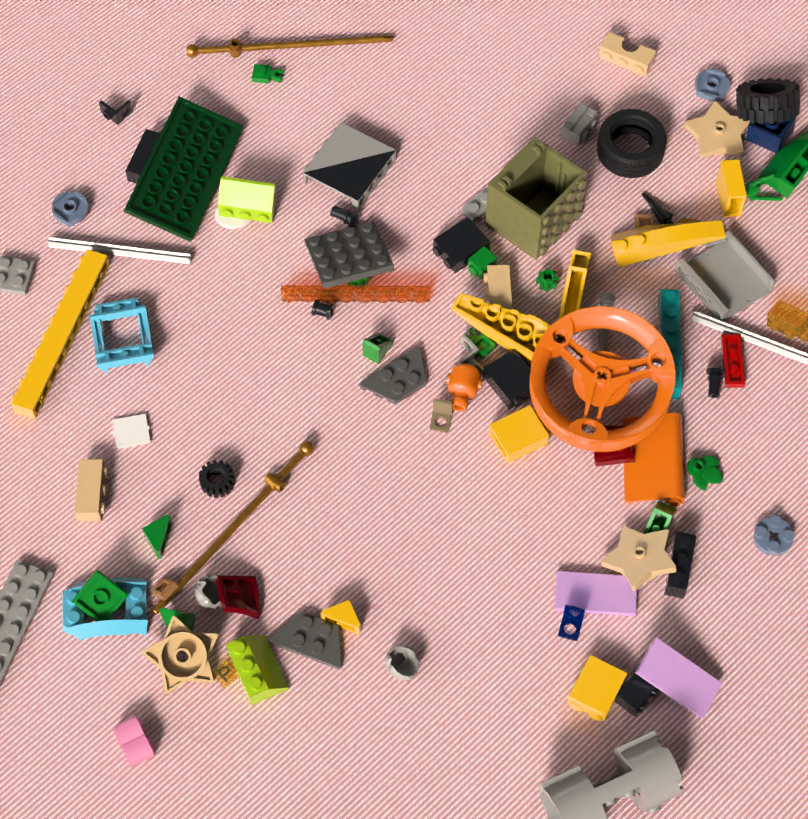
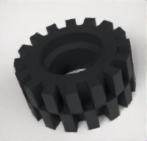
[199,460,235,498]

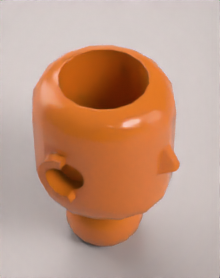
[446,363,482,411]

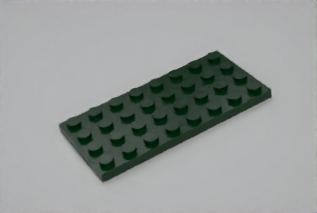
[124,96,244,242]

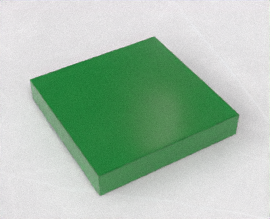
[71,569,129,621]

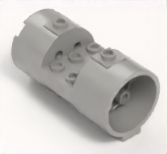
[537,730,684,819]

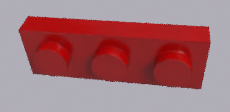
[720,334,745,388]

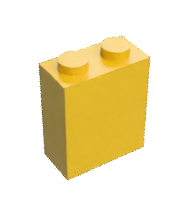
[716,159,747,217]
[489,405,550,464]
[567,655,627,721]

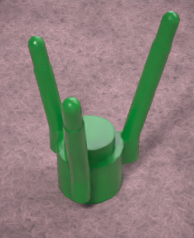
[744,174,783,201]

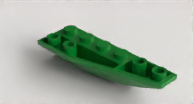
[758,130,808,199]

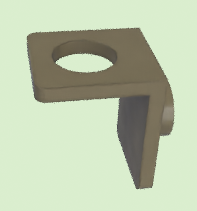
[430,399,453,433]

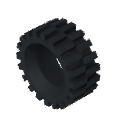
[736,78,800,124]

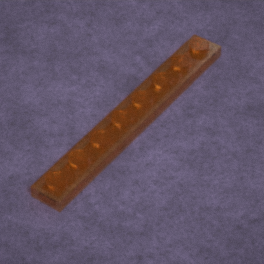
[281,285,430,303]

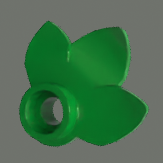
[687,455,723,491]

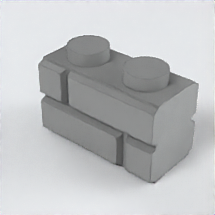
[560,103,599,146]

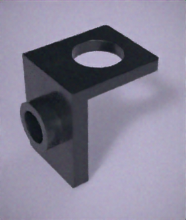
[99,100,133,125]

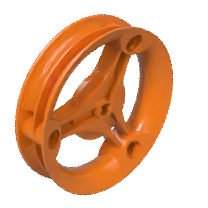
[529,306,675,452]

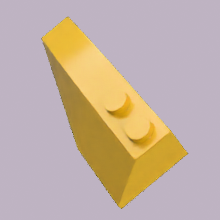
[610,220,726,267]
[451,293,564,372]

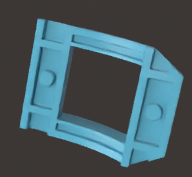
[89,298,154,374]
[62,577,148,640]

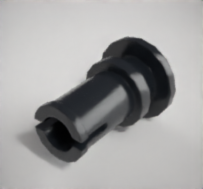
[330,205,359,227]
[706,368,725,398]

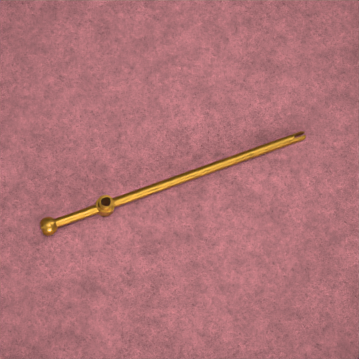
[187,35,393,58]
[152,441,315,615]

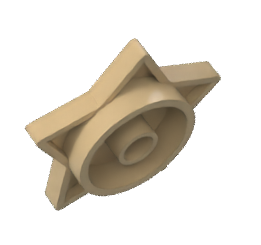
[684,101,750,158]
[601,526,677,591]
[142,616,218,694]

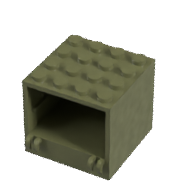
[485,137,587,260]

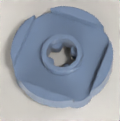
[694,69,730,102]
[52,191,89,227]
[753,516,795,556]

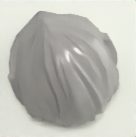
[194,574,221,609]
[385,645,420,681]

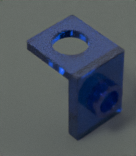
[558,605,585,642]

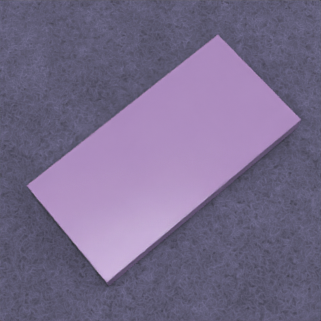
[555,571,637,616]
[635,638,722,718]

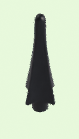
[642,193,674,224]

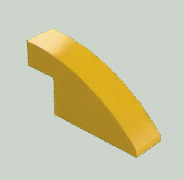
[558,250,591,320]

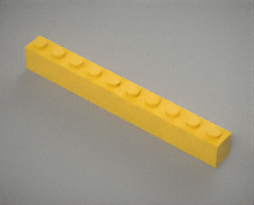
[11,250,110,419]

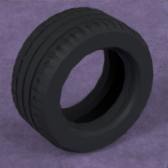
[597,109,667,178]

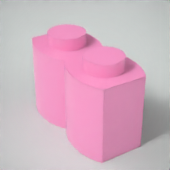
[112,716,156,767]

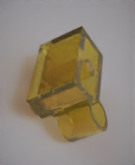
[767,300,808,342]

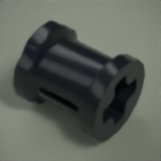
[311,299,334,320]

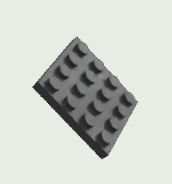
[304,221,395,289]

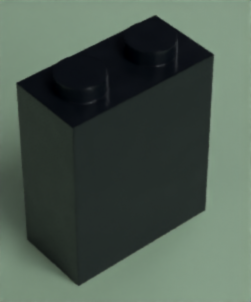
[432,217,490,274]
[483,349,531,410]

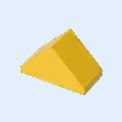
[321,600,361,635]

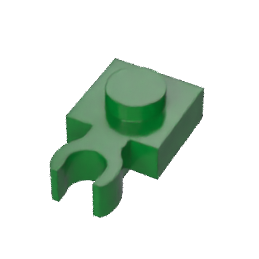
[251,64,283,84]
[463,328,496,359]

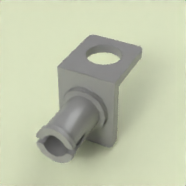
[458,335,483,375]

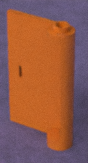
[623,413,685,507]

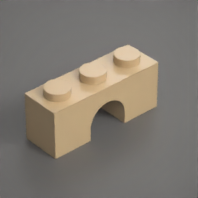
[599,32,656,76]

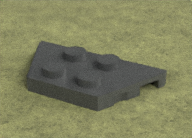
[359,346,427,405]
[268,612,341,670]

